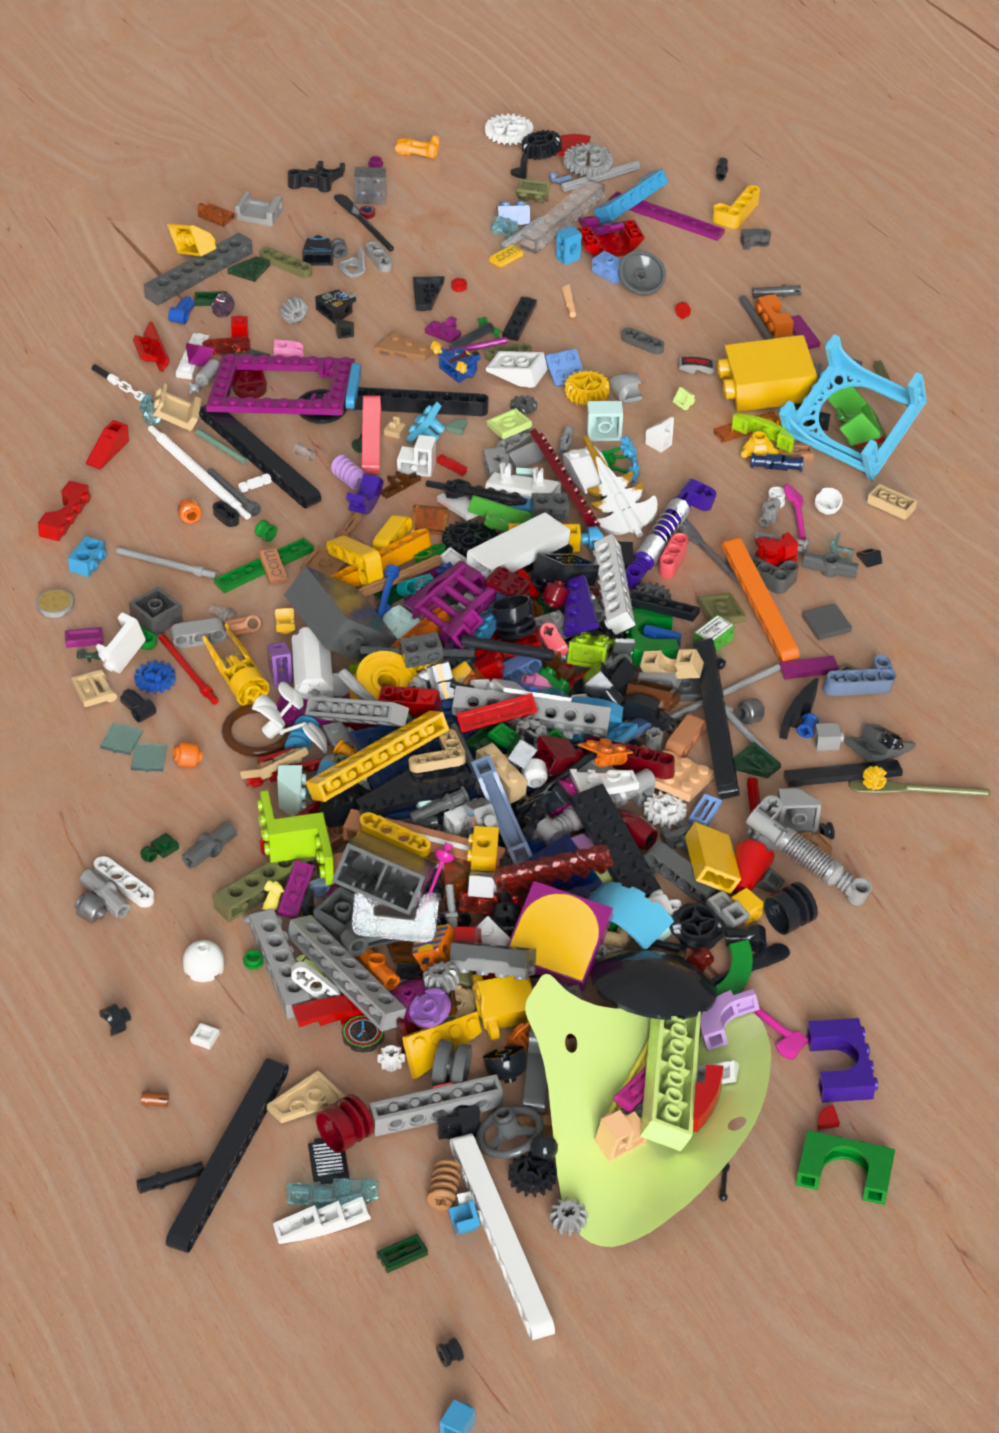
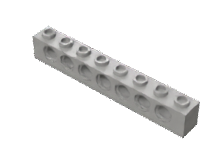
[452,686,611,738]
[287,915,406,1031]

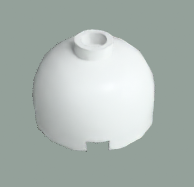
[182,940,225,982]

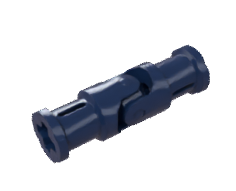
[750,452,804,472]

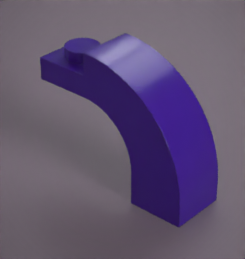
[346,474,384,515]

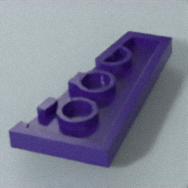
[563,575,600,638]

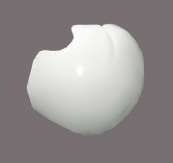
[814,487,843,515]

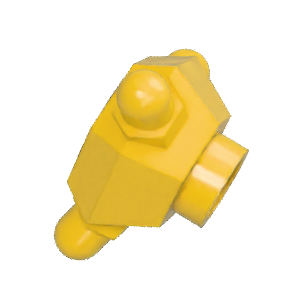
[741,431,779,458]

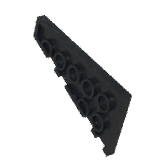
[356,755,476,815]

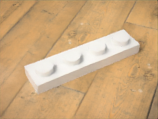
[176,333,209,379]

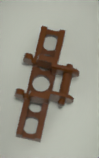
[381,471,421,499]

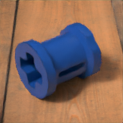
[797,713,819,738]

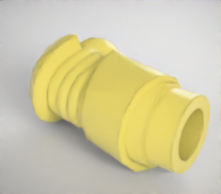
[261,880,284,911]

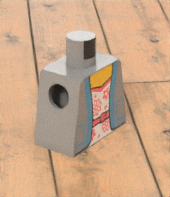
[463,797,500,834]

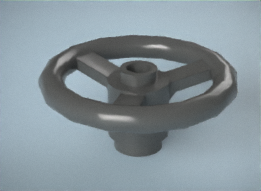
[476,1105,544,1159]

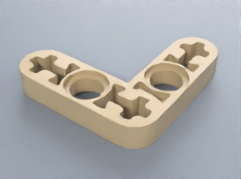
[409,729,466,773]

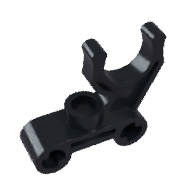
[288,161,345,192]
[500,781,571,850]

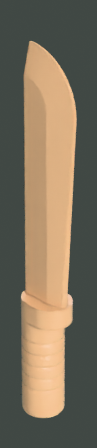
[562,283,576,317]

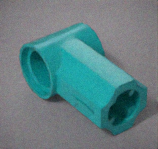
[396,573,434,597]

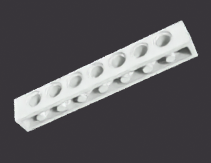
[593,533,635,635]

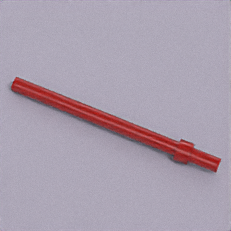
[159,634,219,705]

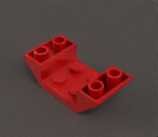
[576,220,645,257]

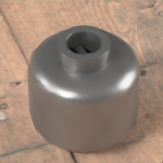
[736,698,765,724]
[74,892,107,923]

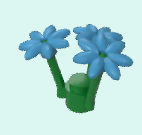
[602,435,640,484]

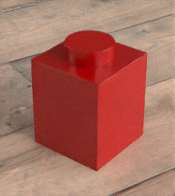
[231,315,249,342]

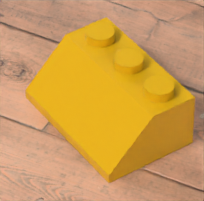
[167,223,217,256]

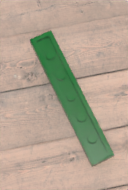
[214,537,314,593]

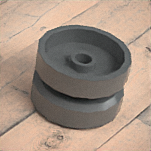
[432,1039,472,1087]

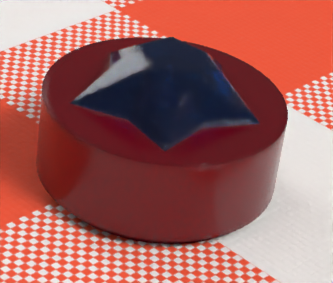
[360,205,375,219]

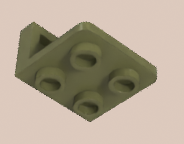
[515,179,550,203]

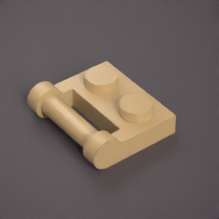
[71,670,117,707]

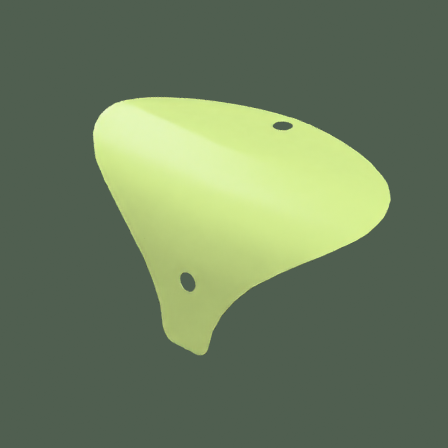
[525,974,771,1247]

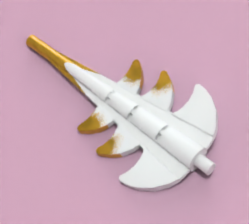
[582,436,658,538]

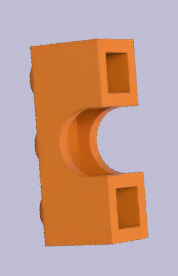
[755,294,794,338]

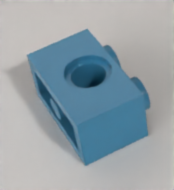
[556,226,582,265]

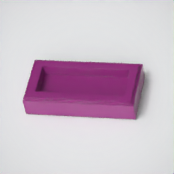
[65,627,104,648]

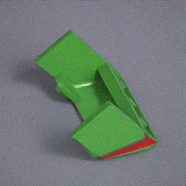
[828,381,887,448]

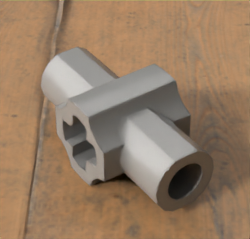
[759,498,781,527]
[645,725,663,751]

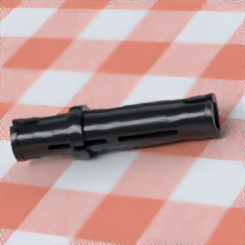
[136,1161,204,1194]

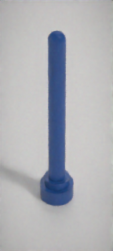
[377,564,400,620]

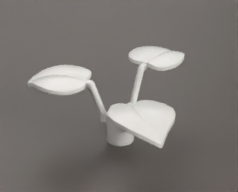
[252,682,327,754]

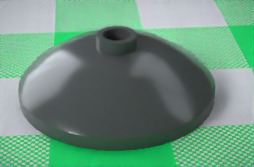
[619,250,666,295]

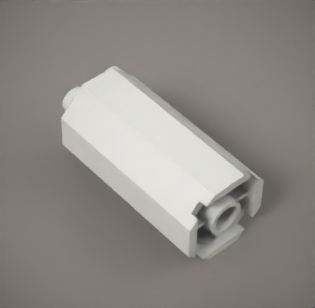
[292,627,333,700]

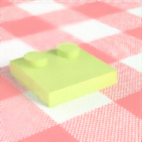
[486,408,533,439]

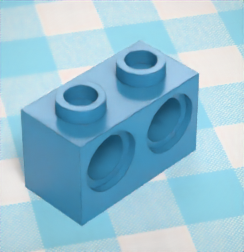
[68,536,107,577]

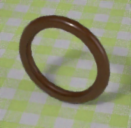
[222,704,293,757]

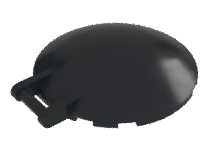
[591,939,717,1020]

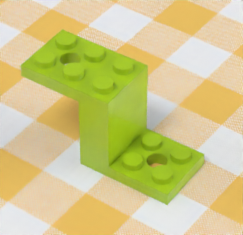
[257,790,334,886]

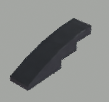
[780,678,819,740]

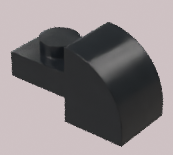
[437,1106,480,1140]

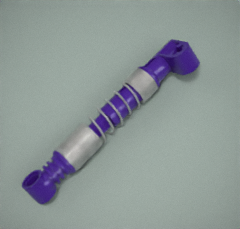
[625,479,717,590]

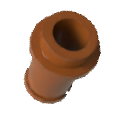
[141,1090,169,1107]

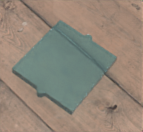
[100,723,143,755]
[131,743,167,772]

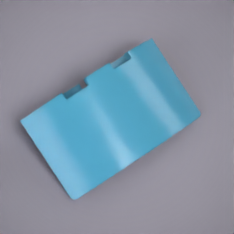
[587,882,674,950]

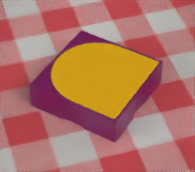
[507,881,613,992]

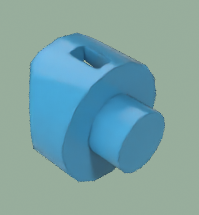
[580,526,603,551]

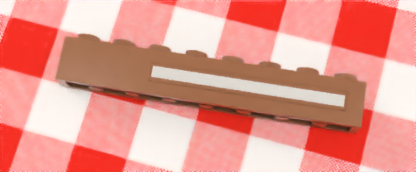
[343,809,506,876]

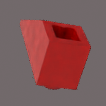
[86,420,129,470]
[378,686,442,717]

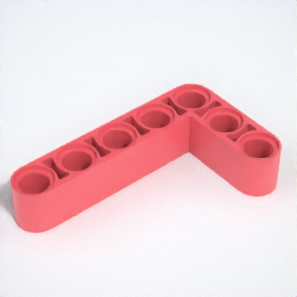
[362,396,381,474]

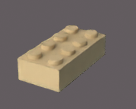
[867,484,917,520]

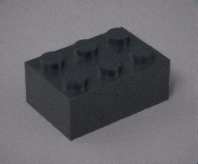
[533,553,600,587]

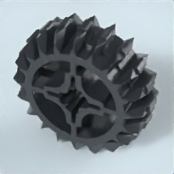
[521,130,562,160]

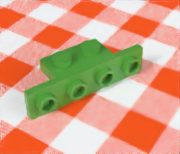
[468,495,532,532]

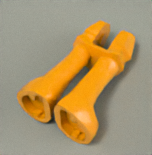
[395,135,439,159]

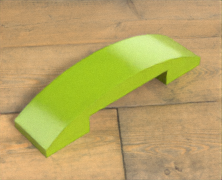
[732,413,794,453]

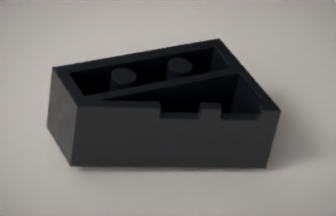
[319,783,371,828]

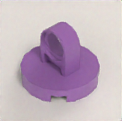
[409,988,452,1029]

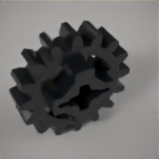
[508,1151,557,1198]

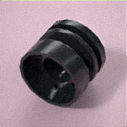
[492,595,537,640]
[763,882,818,935]

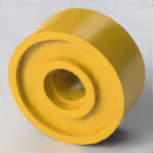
[349,651,418,701]

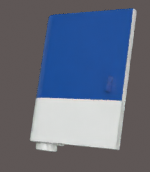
[487,678,572,702]

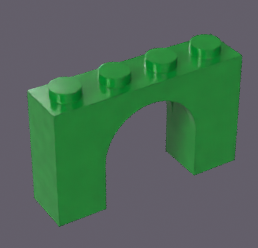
[625,609,679,666]
[796,1130,895,1205]

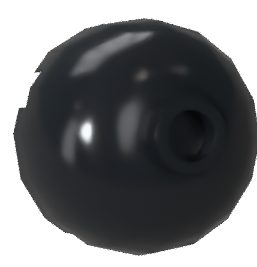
[483,1045,527,1083]

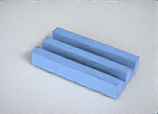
[688,793,722,827]

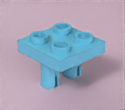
[406,402,446,443]

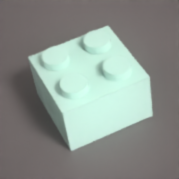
[586,401,623,441]

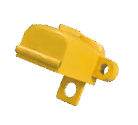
[471,974,533,1041]

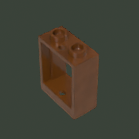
[626,679,680,712]

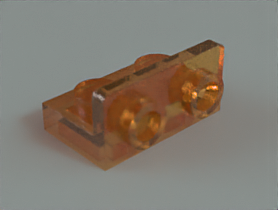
[198,203,235,227]

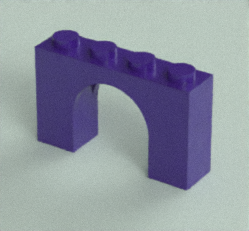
[806,1018,878,1103]

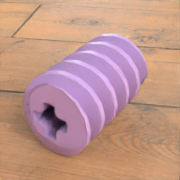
[331,455,367,490]

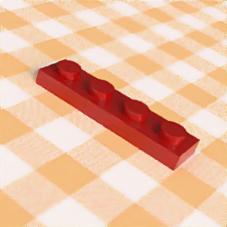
[457,693,538,734]

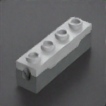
[450,940,536,980]

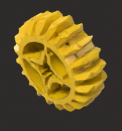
[564,370,610,406]

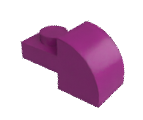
[447,607,483,649]

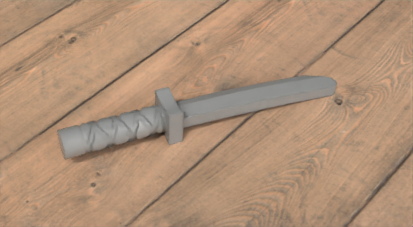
[445,884,459,930]

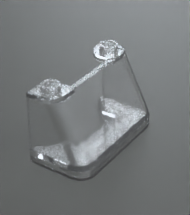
[351,892,441,942]

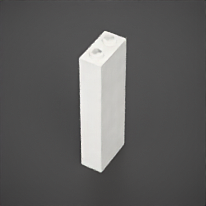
[466,512,570,580]

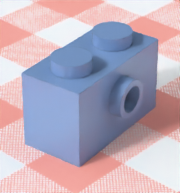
[592,251,622,284]

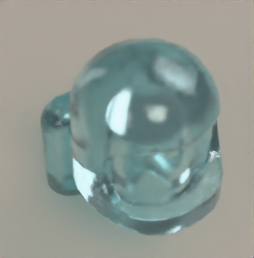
[139,393,162,426]

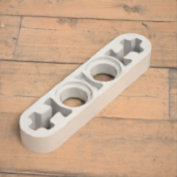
[94,856,155,907]

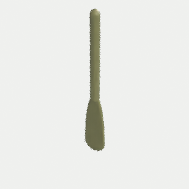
[849,780,991,796]

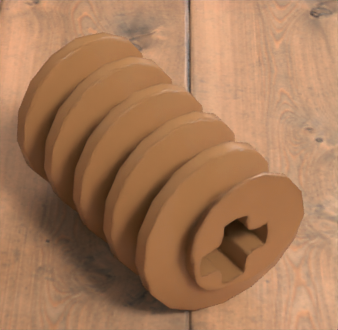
[427,1159,462,1211]

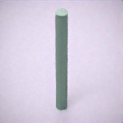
[195,429,248,465]

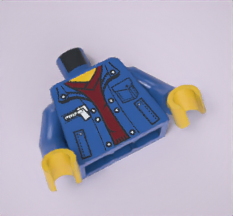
[430,341,481,383]

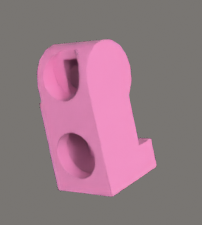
[273,339,304,357]

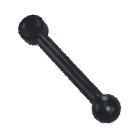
[719,1163,730,1202]

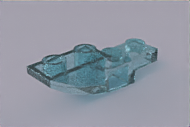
[286,1178,379,1209]

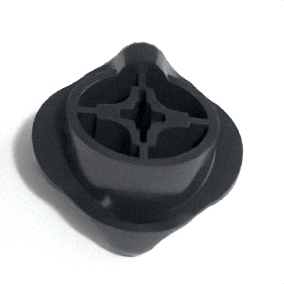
[669,903,726,951]

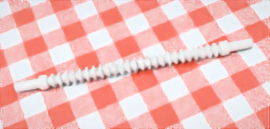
[148,425,251,520]

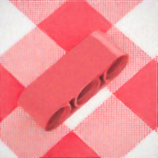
[659,533,688,578]

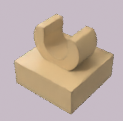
[384,416,406,439]

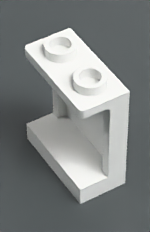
[96,612,146,674]

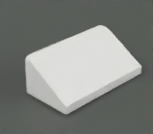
[696,1060,739,1084]

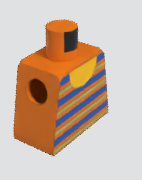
[412,924,455,972]

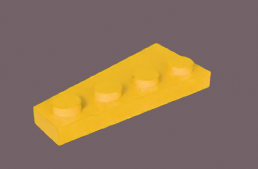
[402,1011,482,1079]

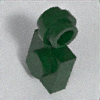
[140,833,179,862]

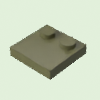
[697,593,746,623]

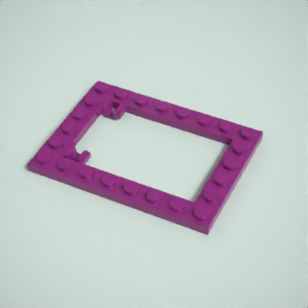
[206,354,355,415]

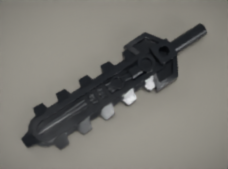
[426,479,527,506]

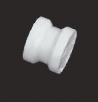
[767,487,786,508]

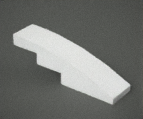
[273,1196,371,1244]

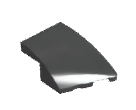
[845,724,916,762]

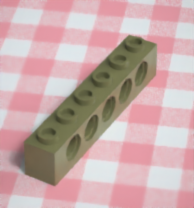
[213,857,317,922]

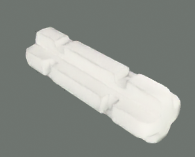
[238,474,271,493]

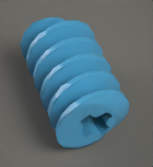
[285,716,319,758]

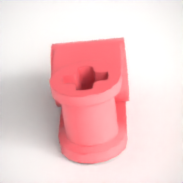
[540,623,569,656]

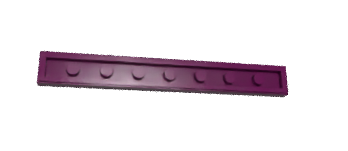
[609,191,725,241]

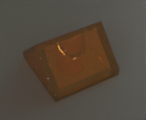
[411,505,450,535]
[444,859,470,909]

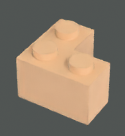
[595,1110,647,1161]

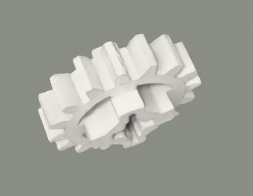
[643,791,687,828]

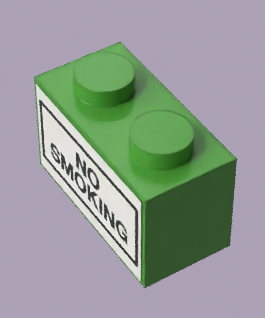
[692,615,735,652]

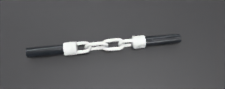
[91,364,155,409]

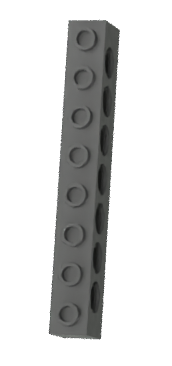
[144,233,252,306]

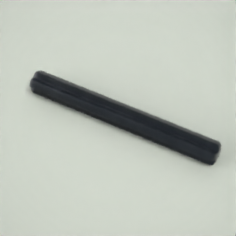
[461,635,555,661]

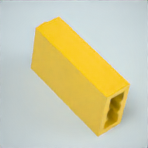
[685,822,741,894]

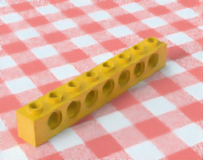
[305,711,449,802]

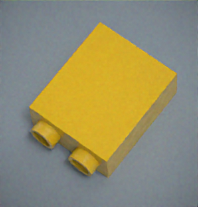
[717,335,817,412]

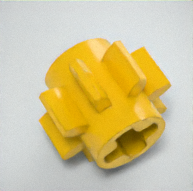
[863,765,887,790]

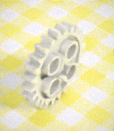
[485,113,533,145]

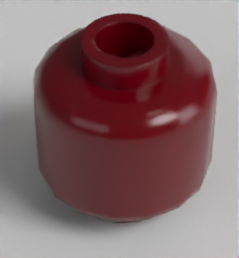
[542,580,569,609]

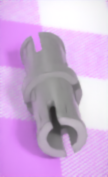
[557,426,574,457]

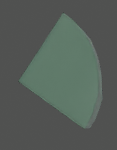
[446,419,467,435]

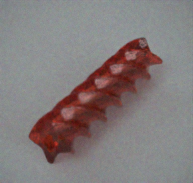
[492,845,614,896]

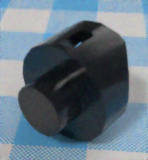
[99,1004,131,1037]

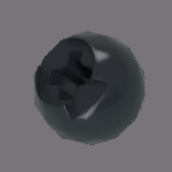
[530,1135,558,1160]

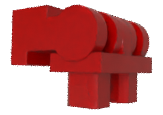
[755,532,798,567]

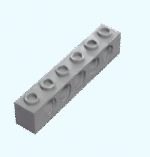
[305,696,409,727]
[249,909,314,1019]
[369,1074,503,1137]

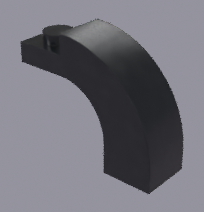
[620,694,672,732]

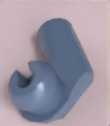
[549,172,572,184]

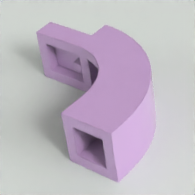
[700,989,760,1051]

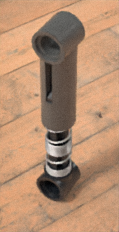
[340,902,472,956]

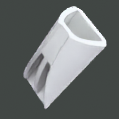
[485,462,561,499]

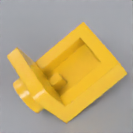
[275,607,295,634]

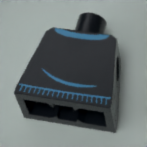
[302,235,333,266]

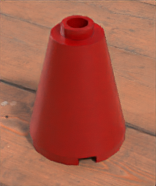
[732,839,775,895]

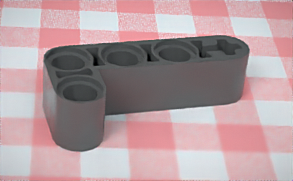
[726,553,798,594]
[643,841,718,905]
[523,1028,547,1114]

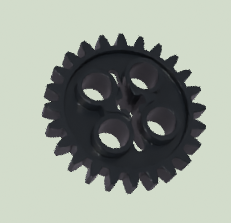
[442,520,499,558]

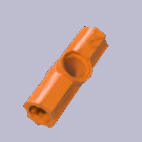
[354,948,400,991]

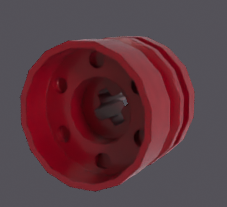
[316,1094,374,1153]

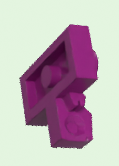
[425,316,461,343]

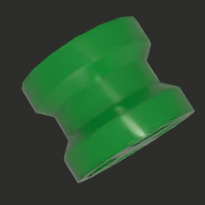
[255,520,277,542]

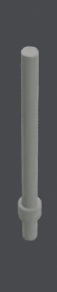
[116,547,218,579]

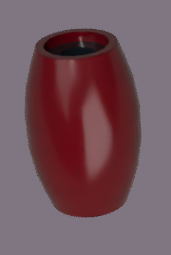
[617,809,658,850]

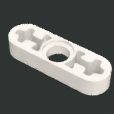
[291,962,341,1000]

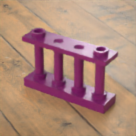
[412,564,497,644]

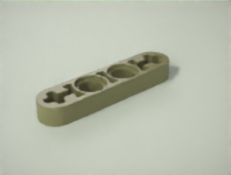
[260,247,312,278]

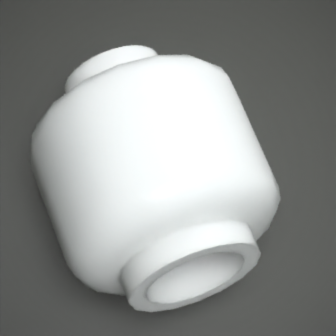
[521,758,548,788]

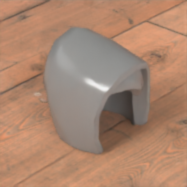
[609,373,642,403]

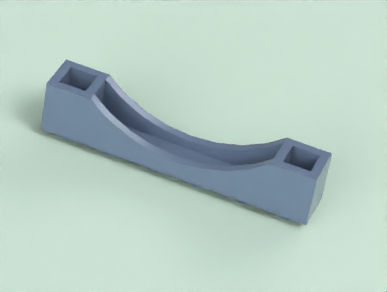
[471,755,535,873]

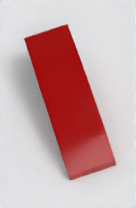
[693,1065,724,1132]

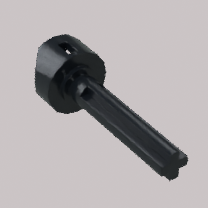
[493,856,521,931]

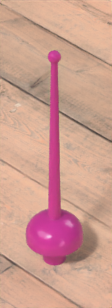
[419,842,455,919]

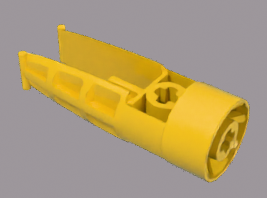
[202,624,269,706]

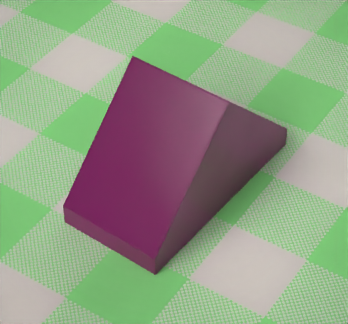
[186,343,214,367]

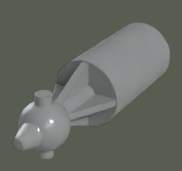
[188,359,220,394]

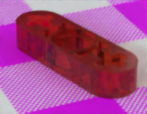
[202,336,251,355]

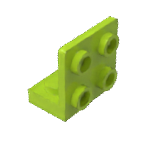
[567,632,613,668]

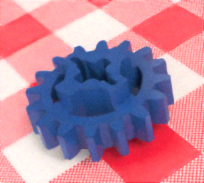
[134,660,176,694]

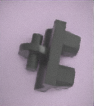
[660,820,694,852]

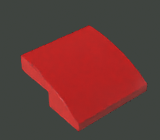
[556,134,591,156]

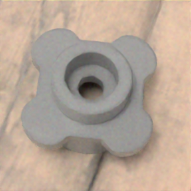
[408,676,427,689]

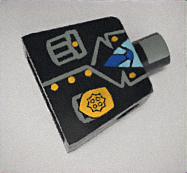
[315,289,356,324]

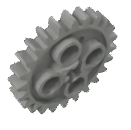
[564,142,613,177]

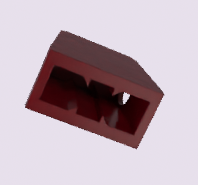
[535,736,583,775]

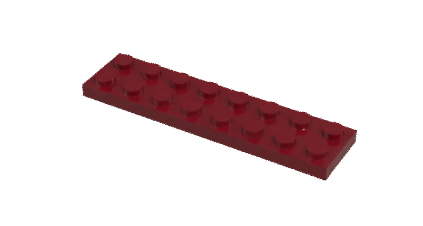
[530,428,601,532]

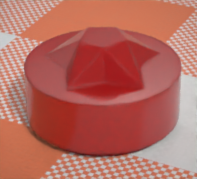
[451,278,467,292]

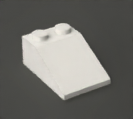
[486,351,548,388]
[563,446,608,494]

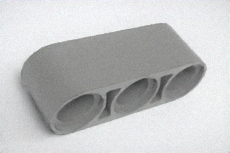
[170,618,227,648]

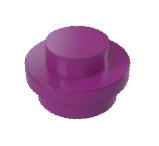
[368,156,383,168]

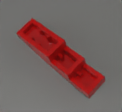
[292,995,365,1028]

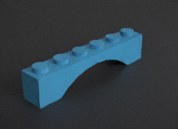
[593,169,668,224]

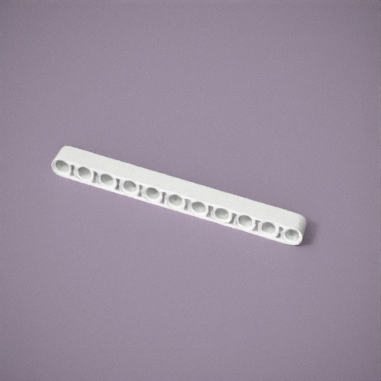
[449,1133,555,1340]

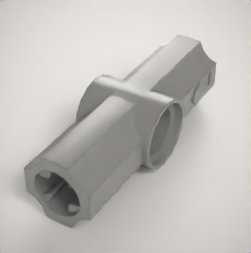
[79,869,130,919]

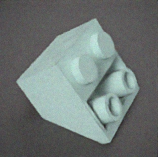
[277,765,307,817]

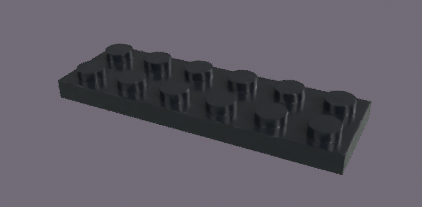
[568,784,661,897]

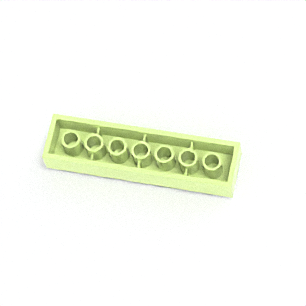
[640,1011,701,1151]

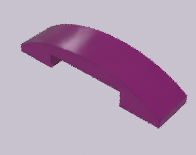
[578,216,625,235]

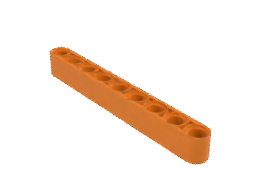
[721,536,800,662]

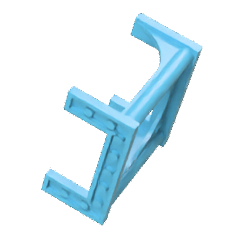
[779,334,927,481]

